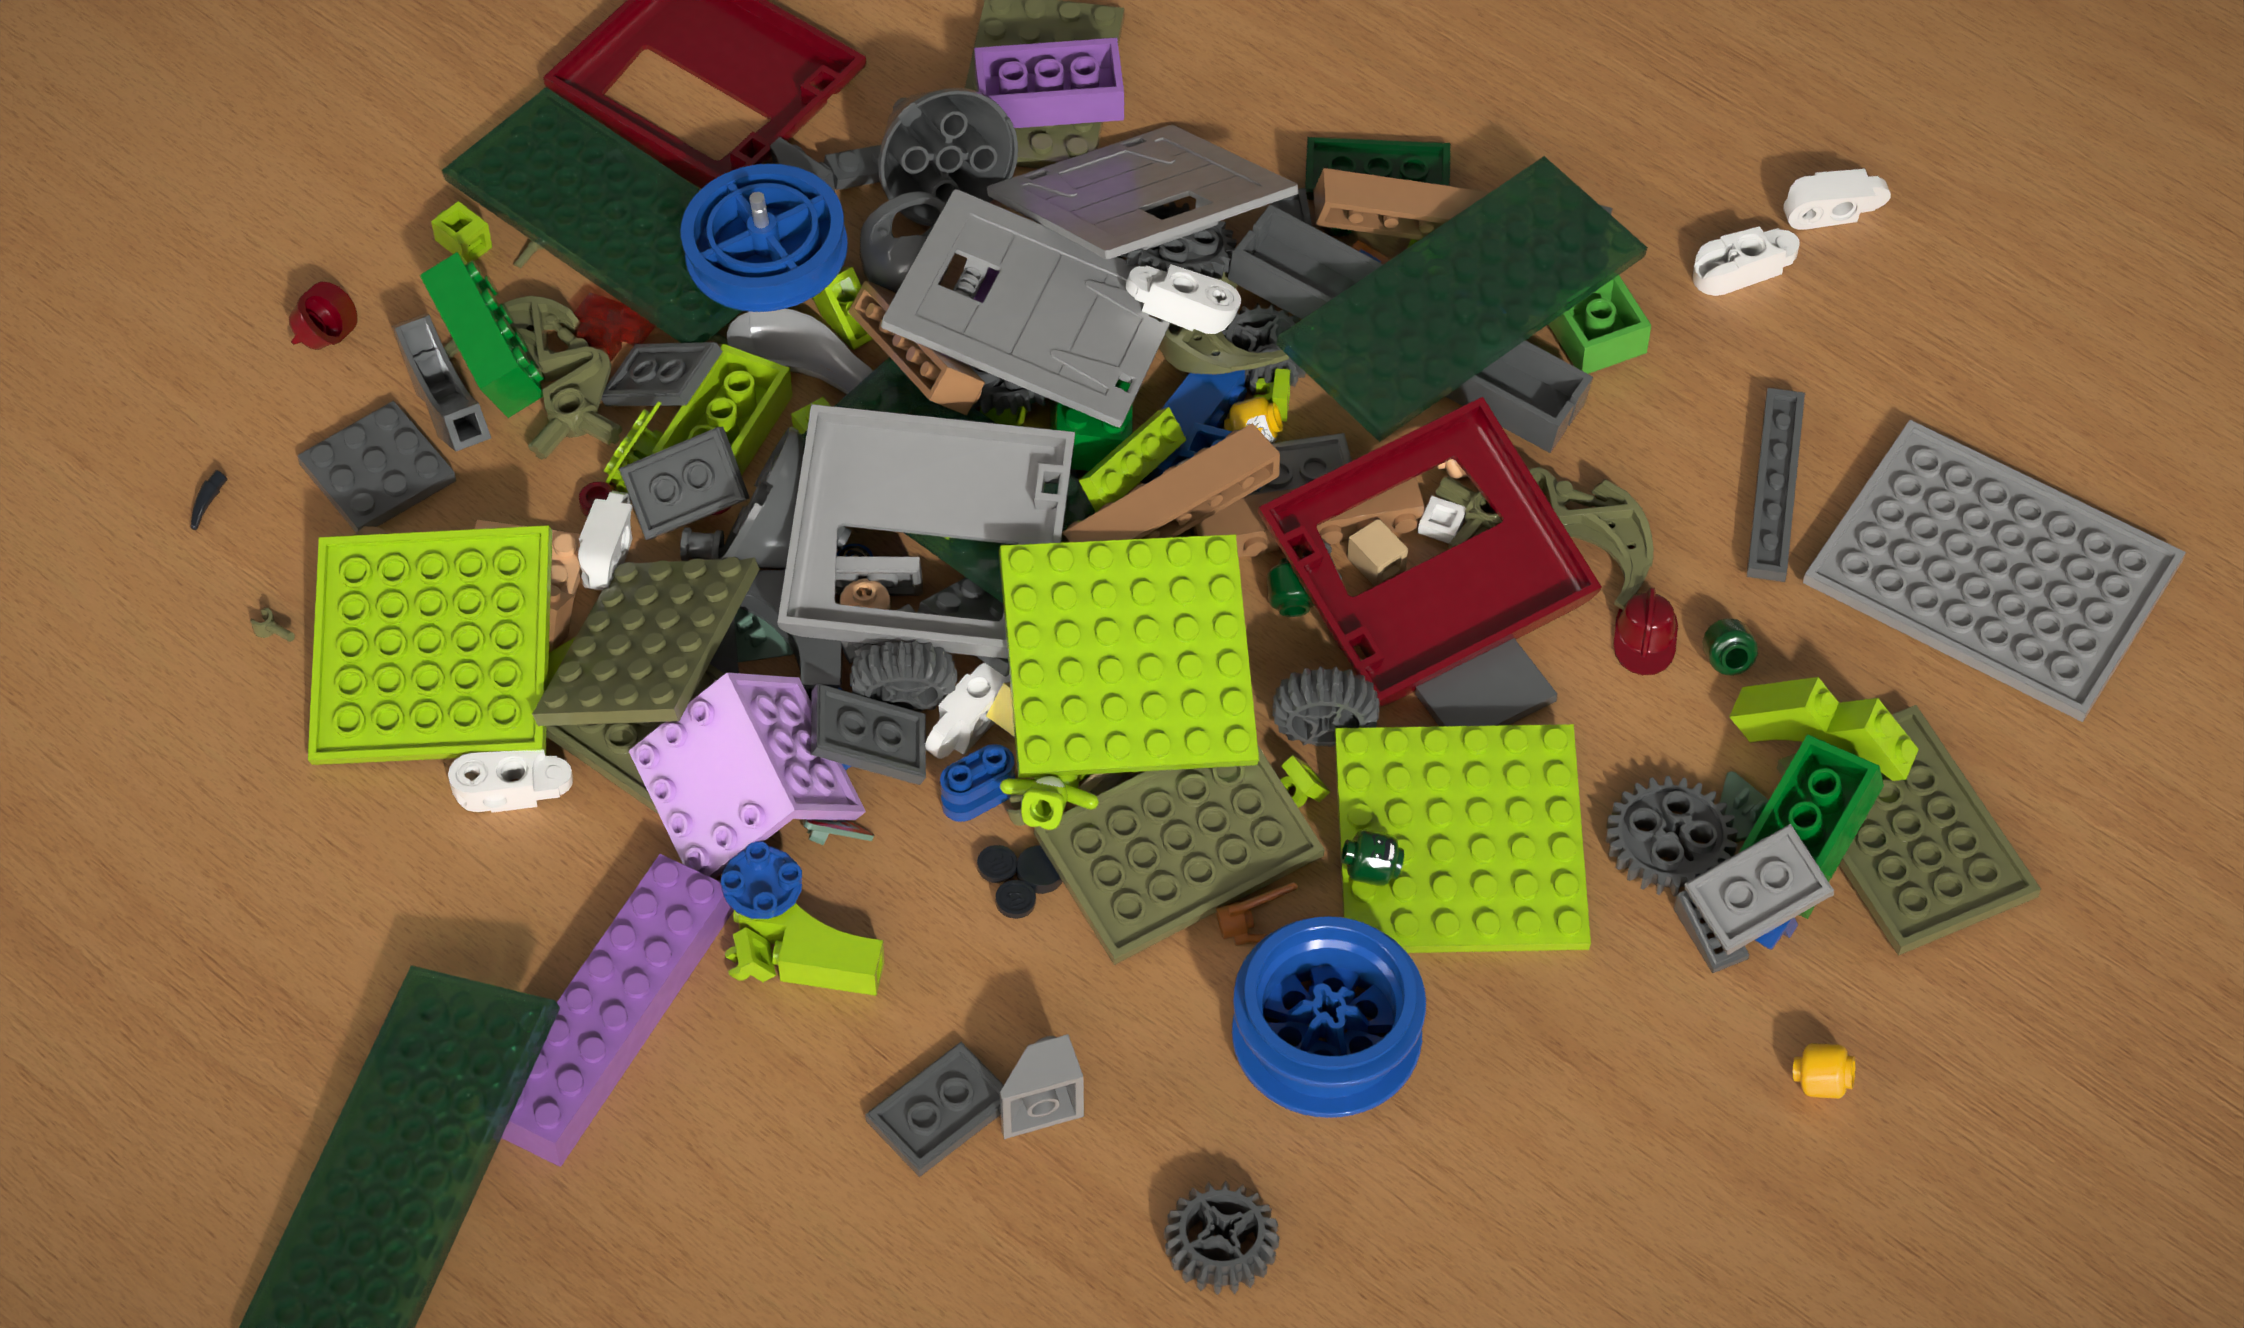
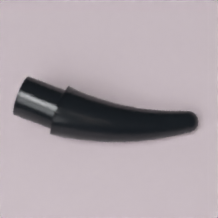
[190,470,228,530]

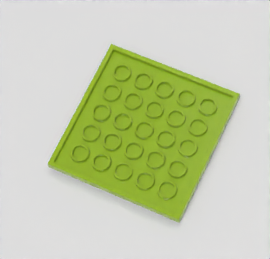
[308,525,552,765]
[999,534,1259,778]
[1335,724,1591,953]

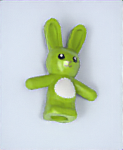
[1000,774,1099,830]

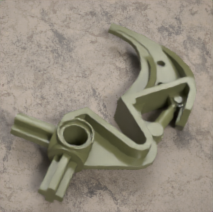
[1157,272,1289,374]
[444,296,623,460]
[1436,467,1653,610]

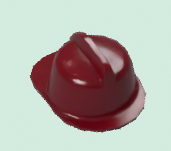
[289,281,358,350]
[1614,587,1678,676]

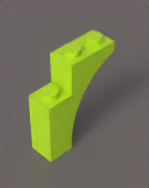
[1729,677,1919,781]
[733,903,885,996]

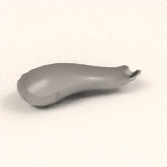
[727,309,890,402]

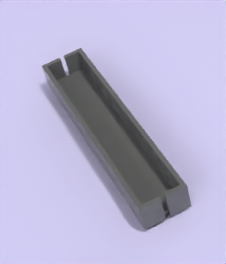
[1228,204,1593,453]

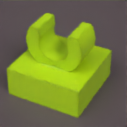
[1254,368,1290,422]
[1280,755,1330,808]
[725,927,776,982]

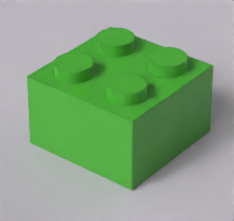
[1547,272,1652,374]

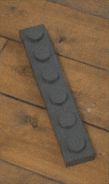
[1747,388,1805,582]

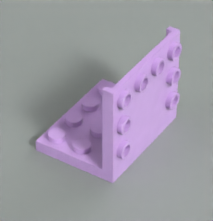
[629,673,866,879]

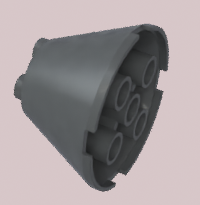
[878,88,1018,227]
[719,426,852,569]

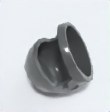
[860,192,949,293]

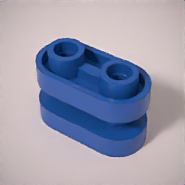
[940,744,1015,822]

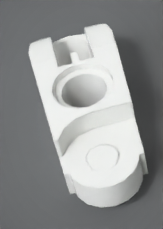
[1784,169,1891,230]
[1692,226,1800,296]
[1126,264,1241,334]
[578,491,633,591]
[925,662,1010,759]
[448,749,573,813]

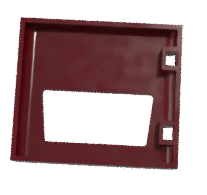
[543,0,866,189]
[1258,397,1602,708]

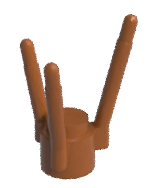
[1216,883,1298,946]

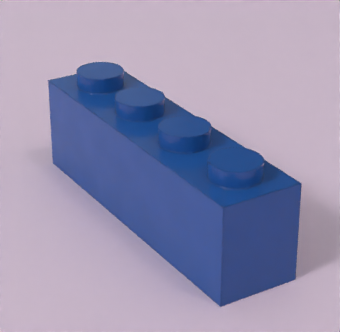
[1140,355,1247,484]

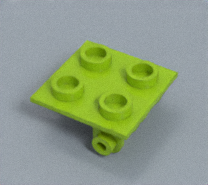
[603,401,663,493]

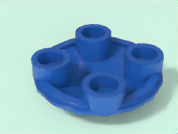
[721,841,802,919]

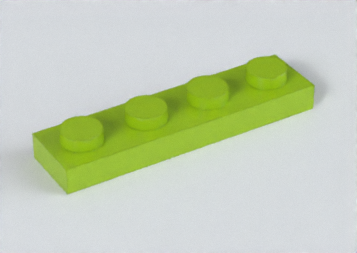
[1079,407,1186,512]

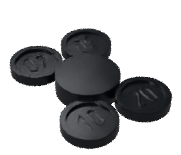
[977,845,1063,919]

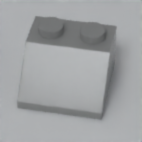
[1000,1034,1084,1139]

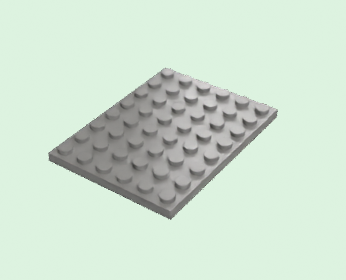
[1803,420,2186,722]

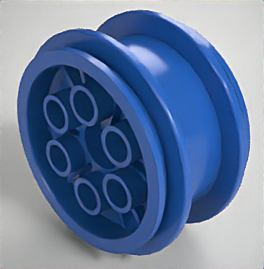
[1232,916,1426,1118]

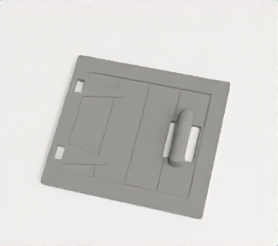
[987,125,1298,259]
[881,189,1170,427]

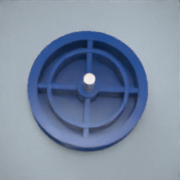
[681,164,848,312]

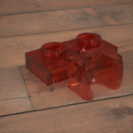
[574,292,656,362]

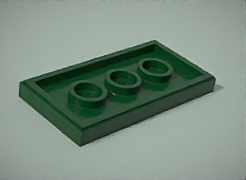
[1305,137,1451,200]

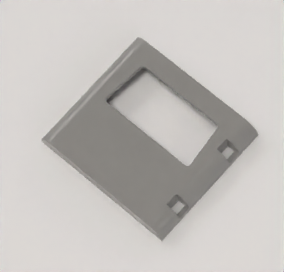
[777,404,1075,659]

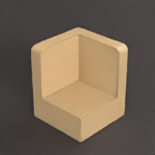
[1348,519,1408,587]

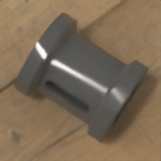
[680,527,724,561]

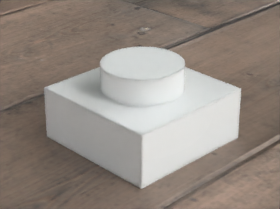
[1418,496,1466,543]

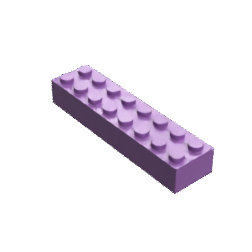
[483,854,733,1167]

